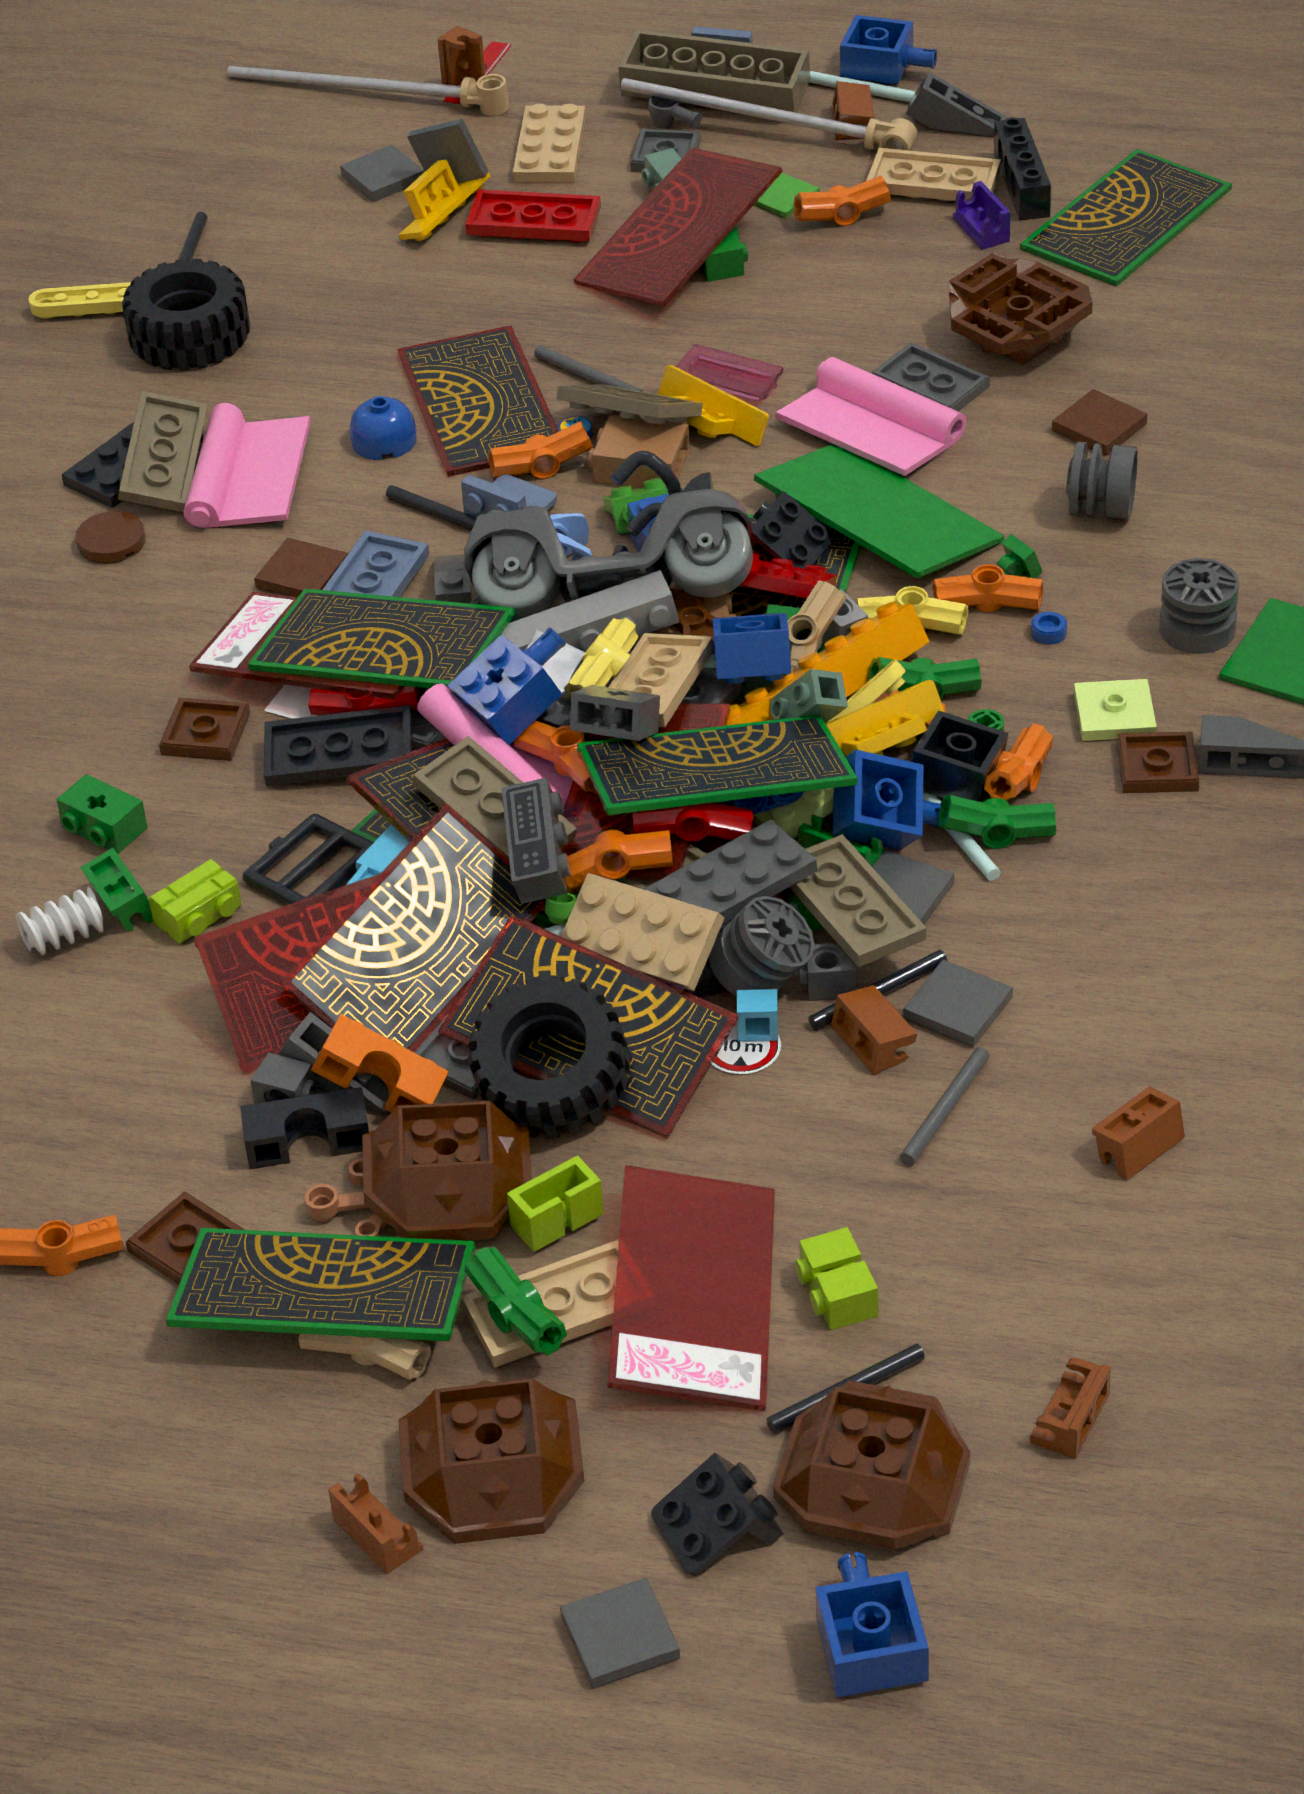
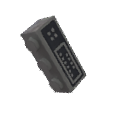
[501,777,572,904]

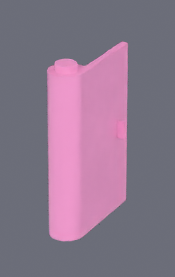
[775,357,967,476]
[184,403,311,528]
[417,684,581,816]

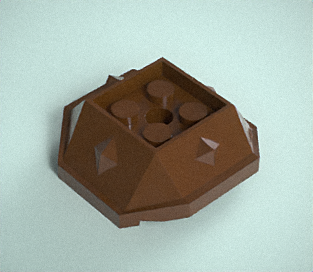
[949,253,1093,365]
[362,1101,532,1241]
[398,1378,584,1544]
[773,1380,970,1550]

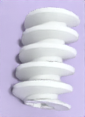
[16,887,103,956]

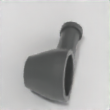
[648,96,702,128]

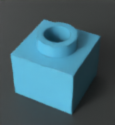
[737,989,778,1041]

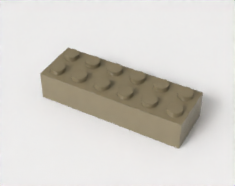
[618,29,810,113]

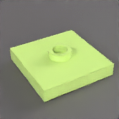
[1074,679,1157,741]

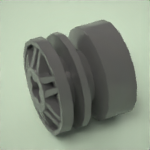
[1066,441,1138,520]
[1159,558,1239,654]
[708,896,815,996]

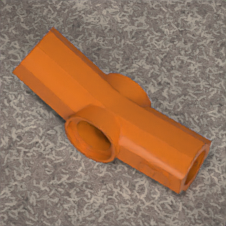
[793,175,891,226]
[488,421,593,479]
[932,564,1044,612]
[514,720,598,795]
[984,723,1053,801]
[566,829,673,894]
[0,1214,124,1276]

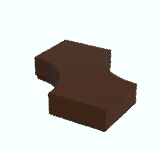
[670,588,717,655]

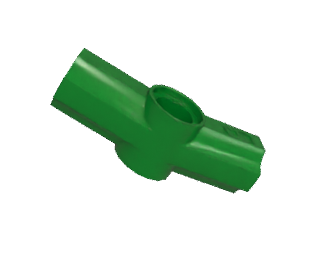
[867,657,982,699]
[937,795,1056,849]
[464,1246,567,1356]

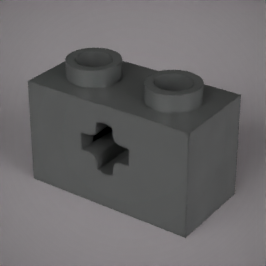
[570,685,660,741]

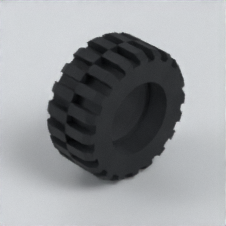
[122,259,250,371]
[468,975,630,1139]

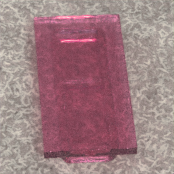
[676,344,783,401]

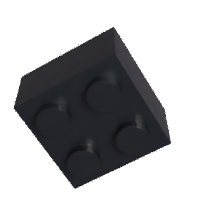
[911,710,1009,802]

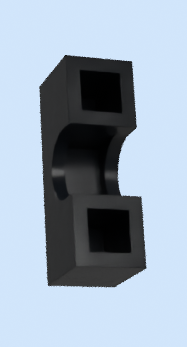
[240,1087,369,1169]

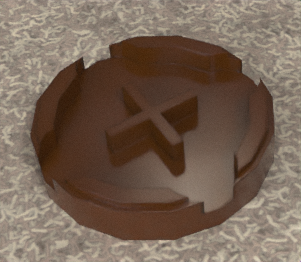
[76,511,145,563]

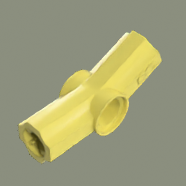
[857,586,968,635]
[564,618,638,700]

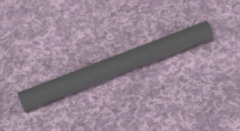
[534,345,644,392]
[900,1047,990,1166]

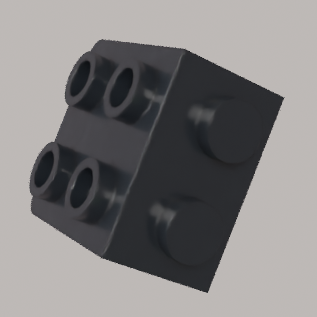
[749,491,834,569]
[651,1453,784,1576]

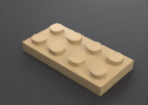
[513,104,586,183]
[866,148,1001,202]
[609,633,715,728]
[558,873,725,991]
[462,1239,654,1368]

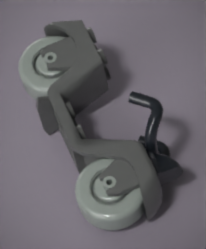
[464,451,753,621]

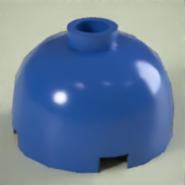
[350,396,417,460]

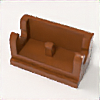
[437,26,485,86]
[831,81,874,140]
[831,985,917,1075]
[1092,1086,1185,1180]
[1030,1358,1111,1459]
[328,1473,423,1574]

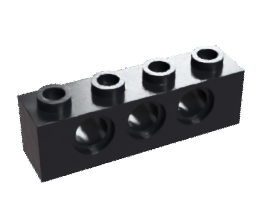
[994,117,1051,221]

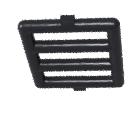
[242,814,374,911]

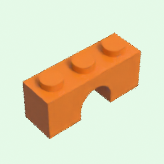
[311,1014,449,1113]

